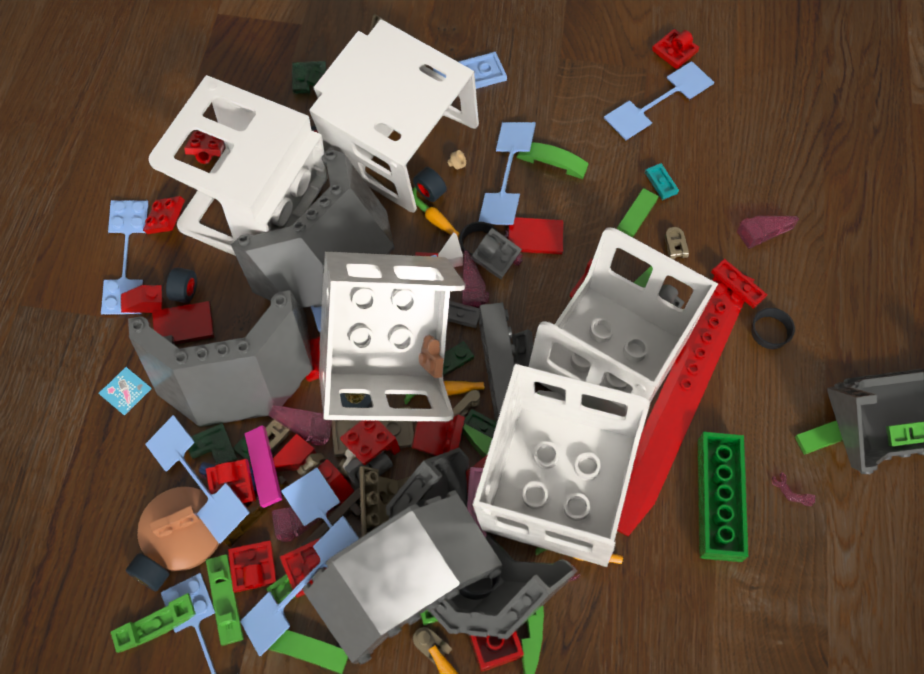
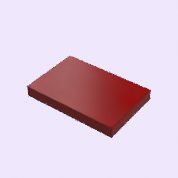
[508,217,563,255]
[152,301,214,344]

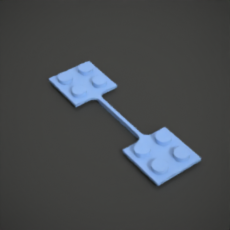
[604,61,714,140]
[478,122,536,225]
[101,201,148,314]
[145,415,250,543]
[282,468,340,528]
[240,516,359,656]
[161,573,217,674]

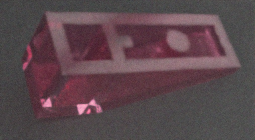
[737,216,799,249]
[462,251,489,308]
[269,405,332,445]
[272,505,337,542]

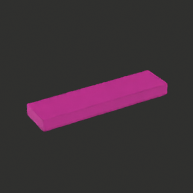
[245,425,282,508]

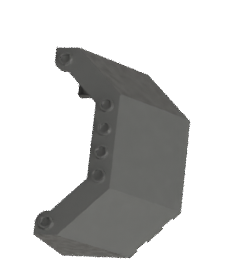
[231,148,395,309]
[128,290,313,427]
[827,369,924,474]
[386,448,578,639]
[303,490,504,665]

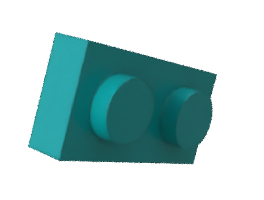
[645,163,679,200]

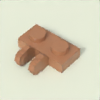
[419,335,444,378]

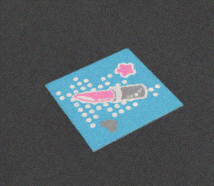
[98,367,152,416]

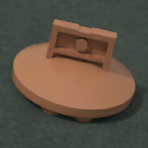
[138,487,219,571]

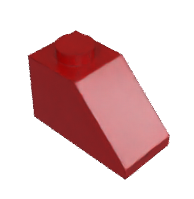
[121,285,162,313]
[273,434,316,472]
[317,459,354,506]

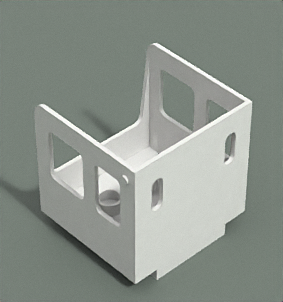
[309,19,479,212]
[149,75,328,256]
[528,227,718,416]
[319,252,465,421]
[473,364,650,567]

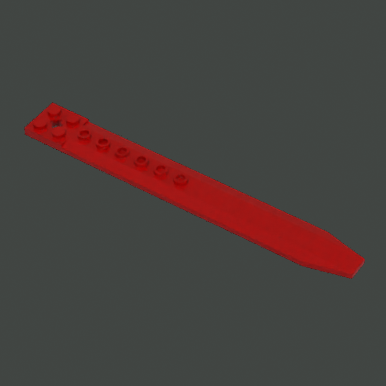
[617,275,754,536]

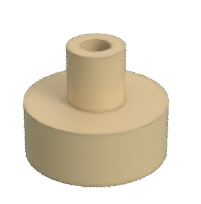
[448,150,466,169]

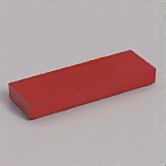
[711,258,768,309]

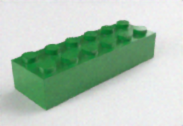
[698,432,748,562]

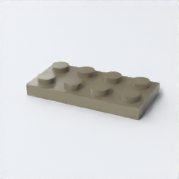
[331,407,414,457]

